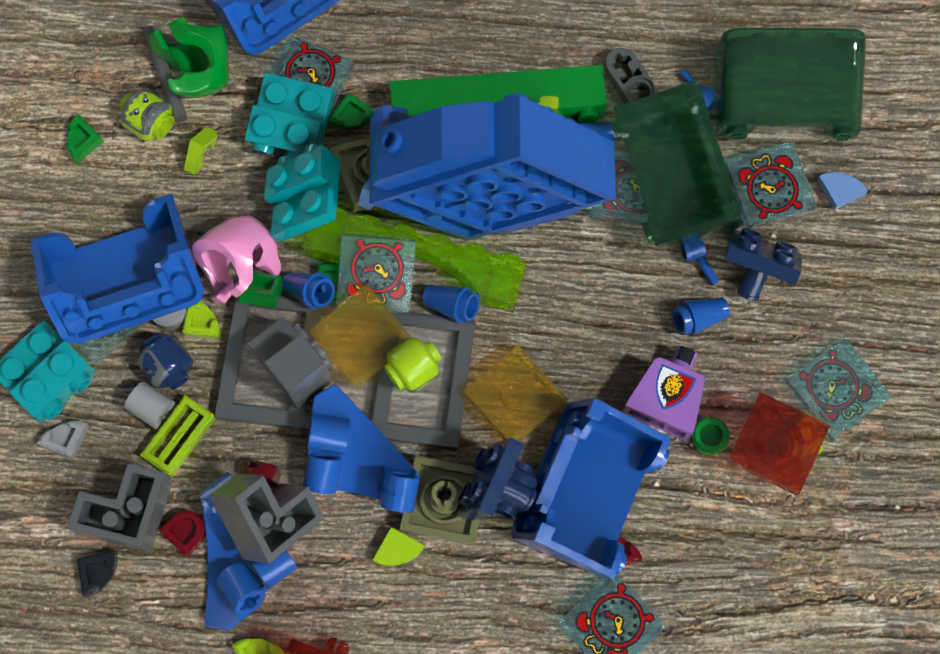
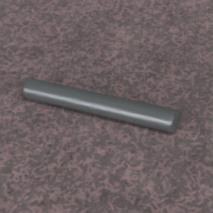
[142,25,187,123]

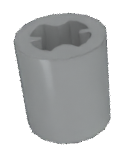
[124,381,175,429]

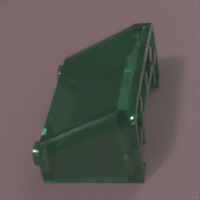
[713,28,866,141]
[610,79,745,248]

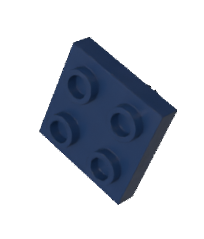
[725,228,802,301]
[457,437,537,521]

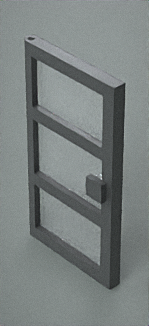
[215,296,477,450]

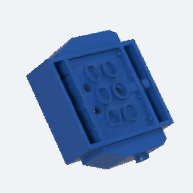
[369,94,616,240]

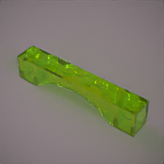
[303,207,527,314]

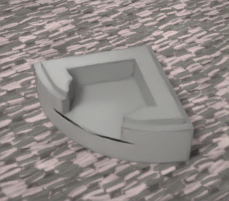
[37,421,89,460]

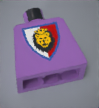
[623,346,705,441]

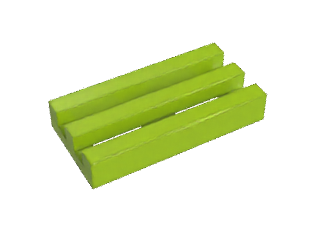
[140,395,216,478]

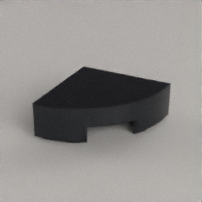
[77,550,118,598]

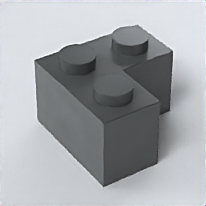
[247,316,333,409]
[67,463,173,553]
[209,474,324,564]

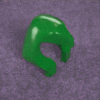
[148,16,229,98]

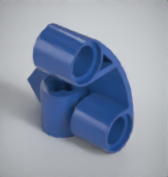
[303,384,420,513]
[200,472,298,631]

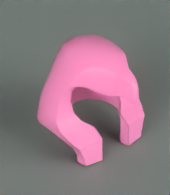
[192,216,281,304]

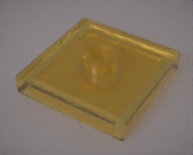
[309,284,411,389]
[462,345,568,442]

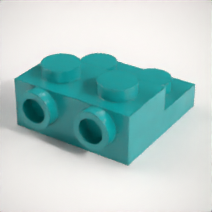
[245,73,335,157]
[264,144,341,242]
[0,320,96,424]

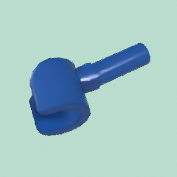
[679,69,716,115]
[680,239,719,286]

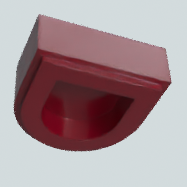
[158,510,206,558]

